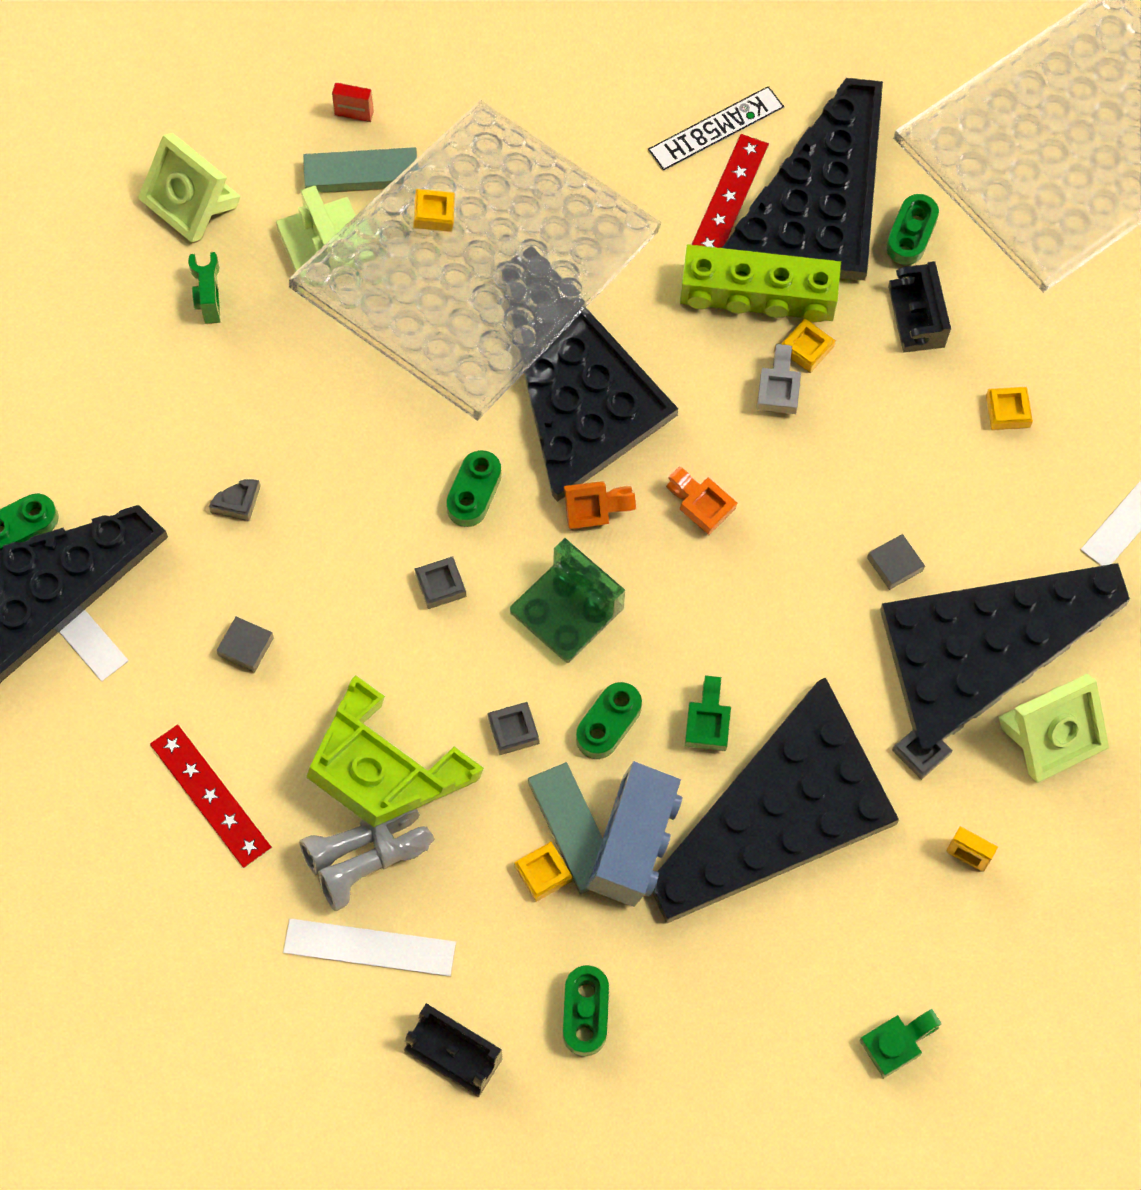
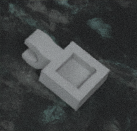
[757,344,801,414]

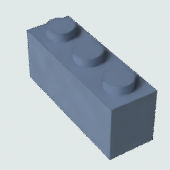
[586,761,682,907]

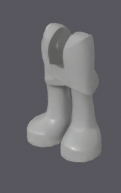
[299,808,435,911]

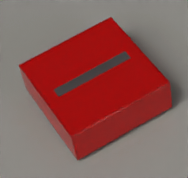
[332,83,374,122]

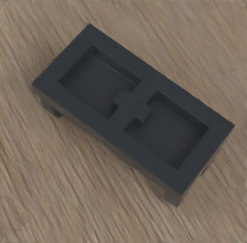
[888,261,951,353]
[404,1003,503,1097]

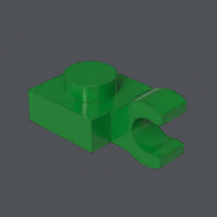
[188,252,221,324]
[684,675,731,751]
[859,1009,942,1079]

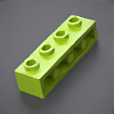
[680,244,841,322]

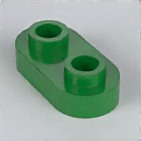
[886,194,939,265]
[446,450,502,527]
[0,493,59,550]
[576,682,642,759]
[563,965,609,1056]

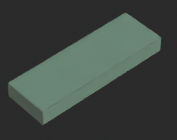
[303,147,419,192]
[528,762,603,895]

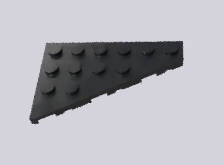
[720,77,883,281]
[501,248,678,502]
[0,505,168,683]
[880,563,1130,755]
[652,678,899,923]

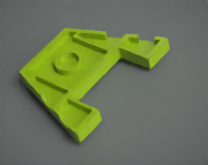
[306,675,484,827]

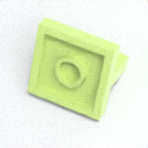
[138,133,241,242]
[276,185,375,290]
[999,674,1109,783]

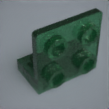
[510,538,625,663]

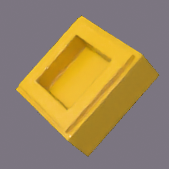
[413,189,455,232]
[781,319,836,373]
[986,387,1033,430]
[946,826,998,872]
[514,842,573,902]

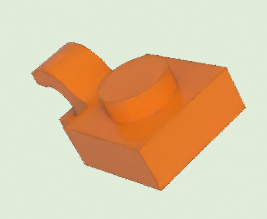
[666,466,738,535]
[564,481,636,529]

